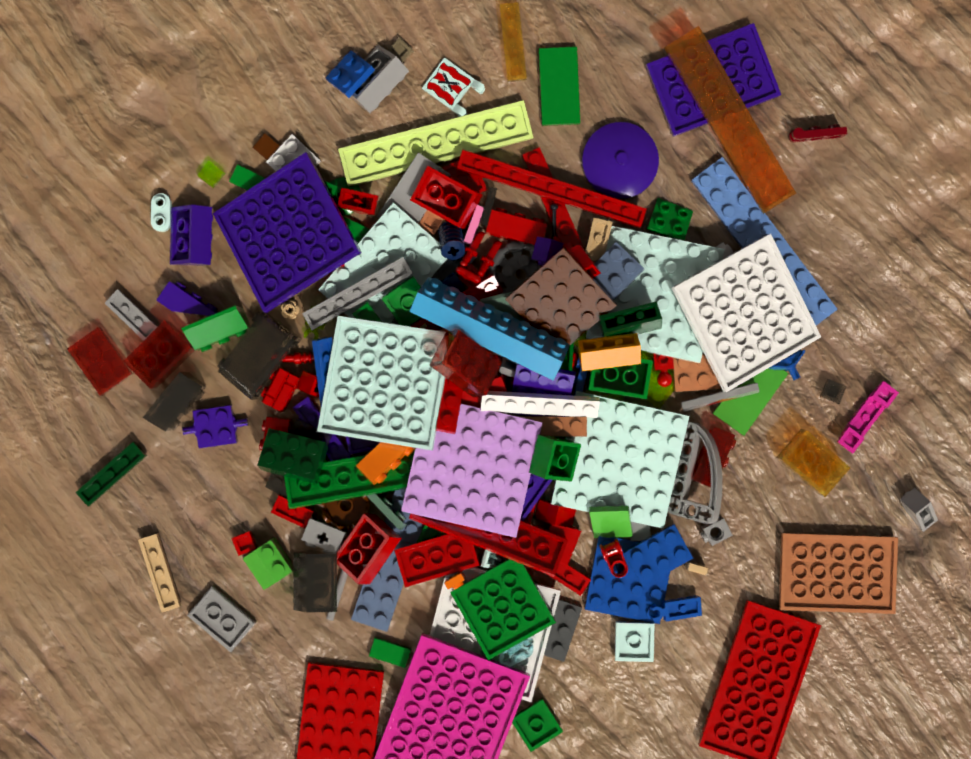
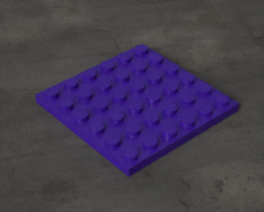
[213,152,362,313]

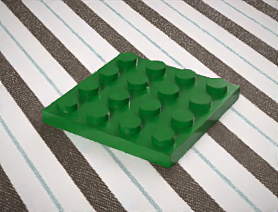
[450,559,556,660]

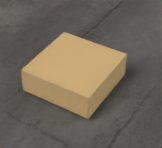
[685,561,708,575]

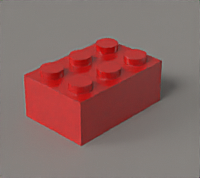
[333,513,402,584]

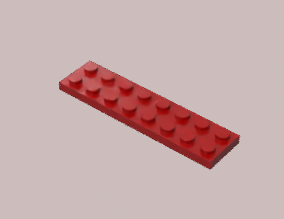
[409,514,568,577]

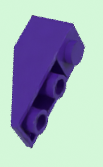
[156,281,218,316]

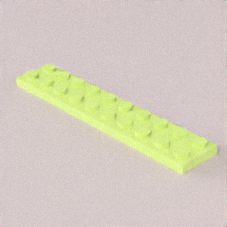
[338,100,533,187]

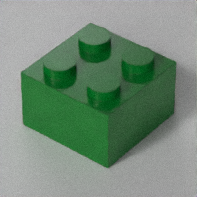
[529,434,581,482]

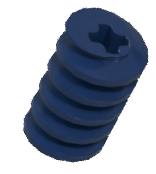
[438,222,465,260]

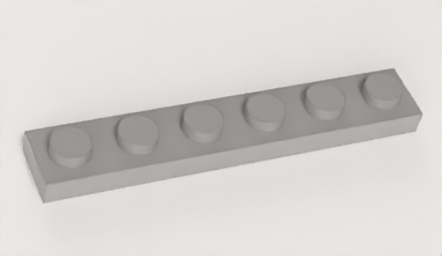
[302,257,413,330]

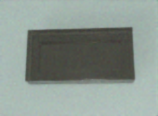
[480,187,497,228]

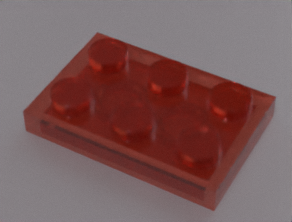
[67,327,133,396]

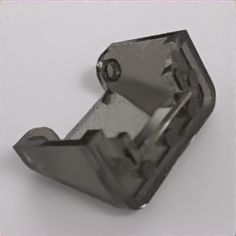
[217,312,302,400]

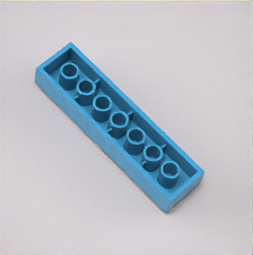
[410,277,570,381]

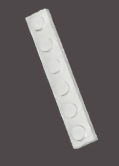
[480,390,600,418]

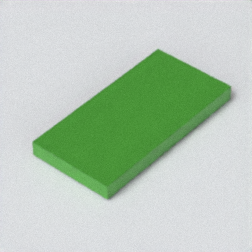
[712,368,789,436]

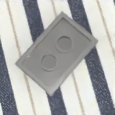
[187,586,256,652]

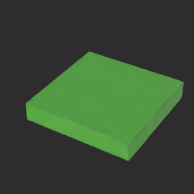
[589,506,633,538]

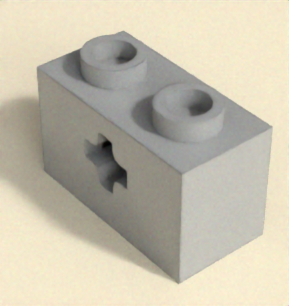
[301,516,348,555]

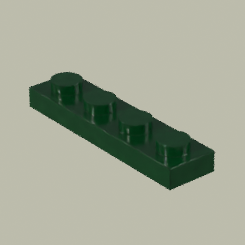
[75,441,147,507]

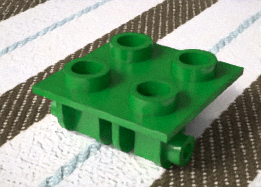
[646,198,693,241]

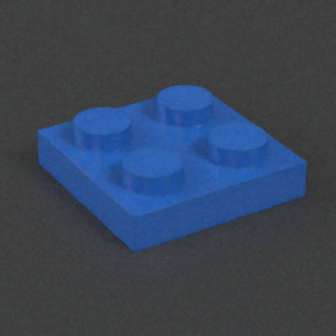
[325,50,375,98]

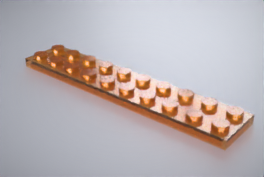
[664,26,796,214]

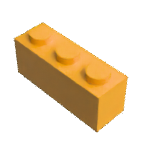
[578,333,641,371]

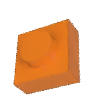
[444,571,466,590]

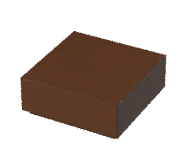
[253,133,280,160]

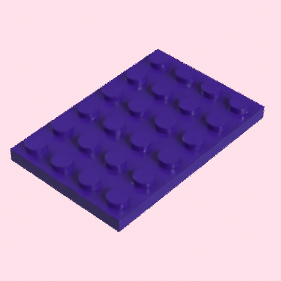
[646,23,781,137]

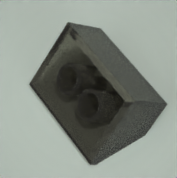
[143,372,206,431]
[293,550,337,612]

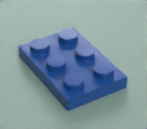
[624,524,693,586]

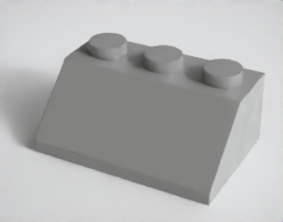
[351,45,409,113]

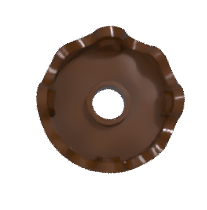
[321,496,370,530]

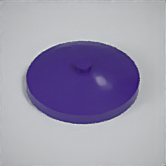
[582,122,659,200]

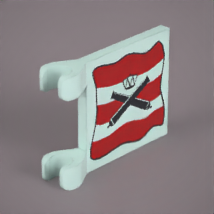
[422,58,485,117]

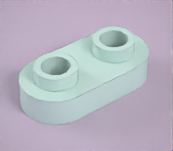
[151,193,172,232]

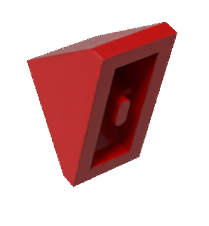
[337,188,379,215]
[535,499,576,527]

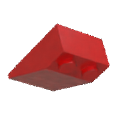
[410,166,483,229]

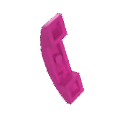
[837,381,899,454]

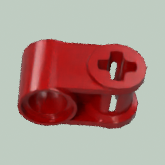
[599,538,628,578]

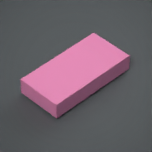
[464,205,484,245]

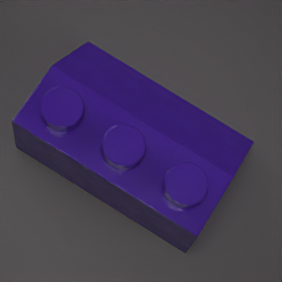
[170,204,213,266]

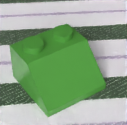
[242,537,296,590]

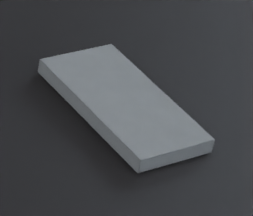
[377,152,451,224]

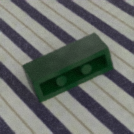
[599,301,662,337]

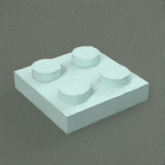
[615,621,655,662]

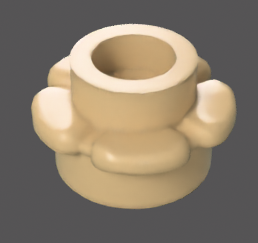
[281,300,300,319]

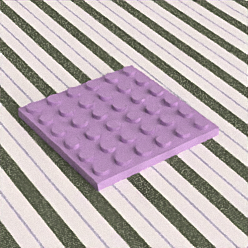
[401,404,542,538]

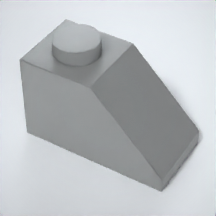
[900,488,938,532]

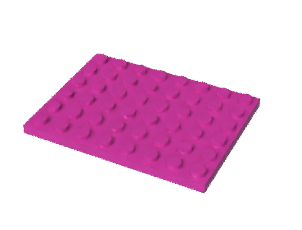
[374,633,530,759]

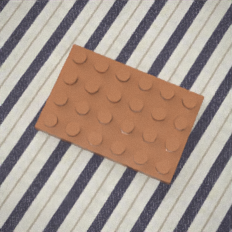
[779,532,898,614]

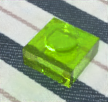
[197,161,225,188]

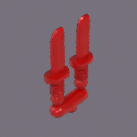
[456,231,502,284]

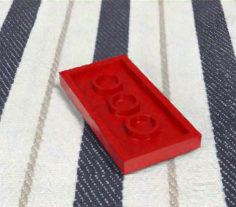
[394,534,480,587]

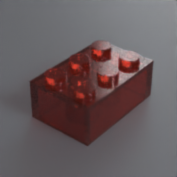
[123,320,195,389]
[429,329,502,397]

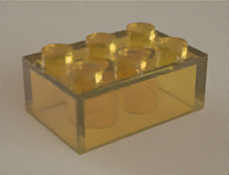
[776,429,850,497]

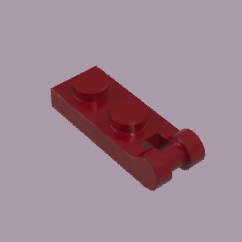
[788,124,847,143]

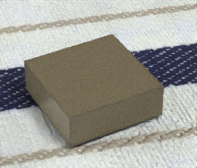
[388,37,414,63]

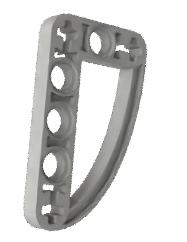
[668,422,722,524]

